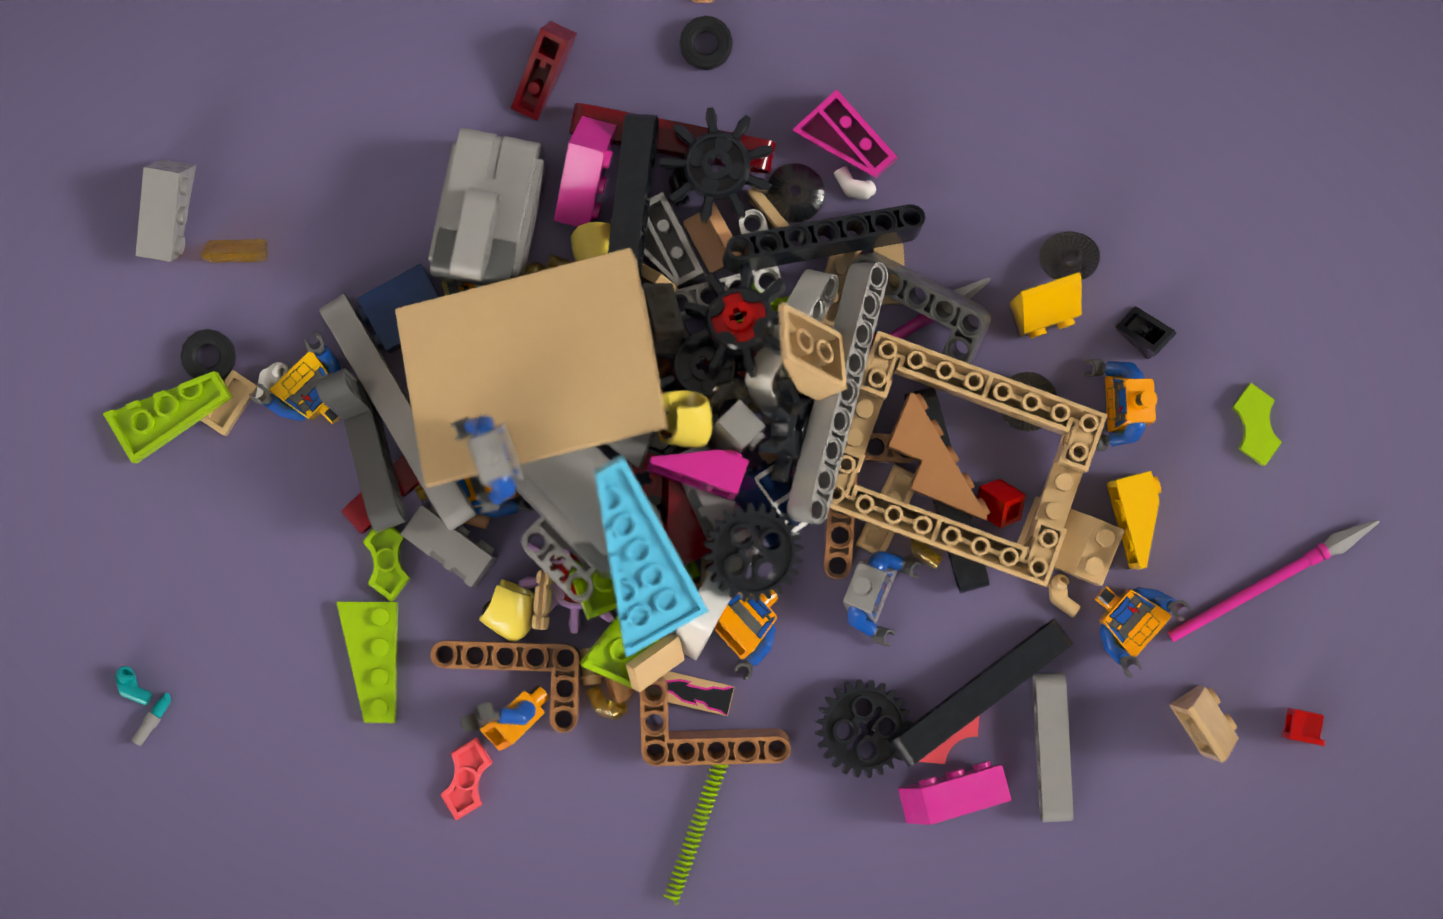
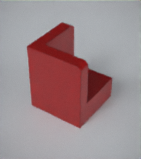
[977,479,1026,529]
[1282,708,1326,746]

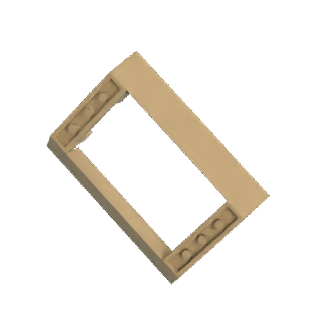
[830,331,1108,587]

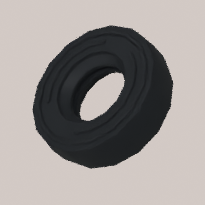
[679,16,733,70]
[180,329,236,379]

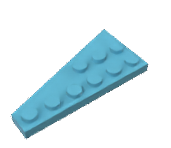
[594,455,708,657]

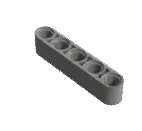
[1032,672,1073,822]

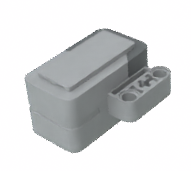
[428,127,547,288]
[515,446,664,602]

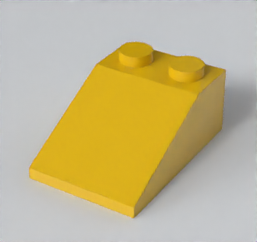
[1009,272,1082,339]
[1106,471,1162,569]

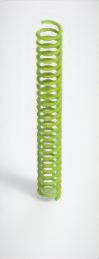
[663,764,728,906]

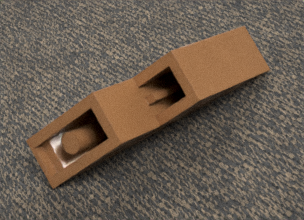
[886,393,990,520]

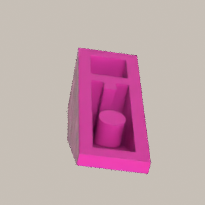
[646,449,749,501]

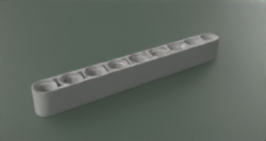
[787,262,888,524]
[319,293,477,531]

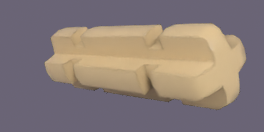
[532,570,553,630]

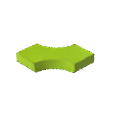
[1231,383,1282,467]
[362,527,411,602]

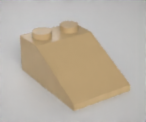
[779,303,847,401]
[1017,496,1125,586]
[1169,685,1239,763]

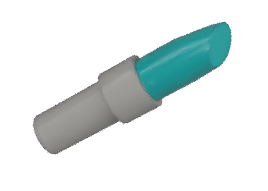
[131,692,171,746]

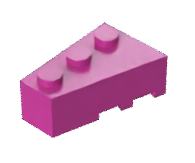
[792,89,898,179]
[554,116,617,227]
[898,760,1012,825]

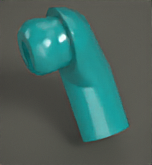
[115,666,152,706]

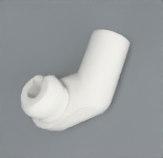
[833,166,876,200]
[255,362,290,398]

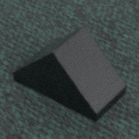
[1115,306,1177,359]

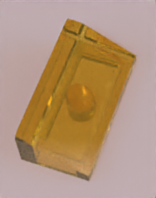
[201,239,268,263]

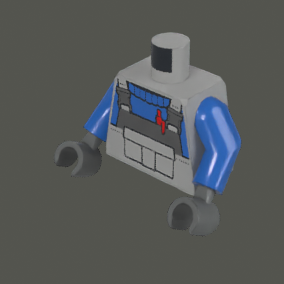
[450,415,525,513]
[843,551,923,647]

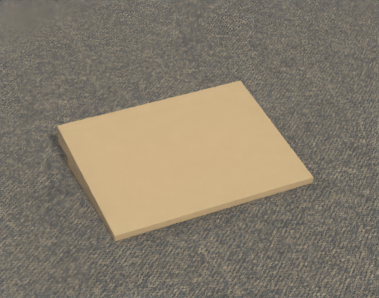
[395,248,668,488]

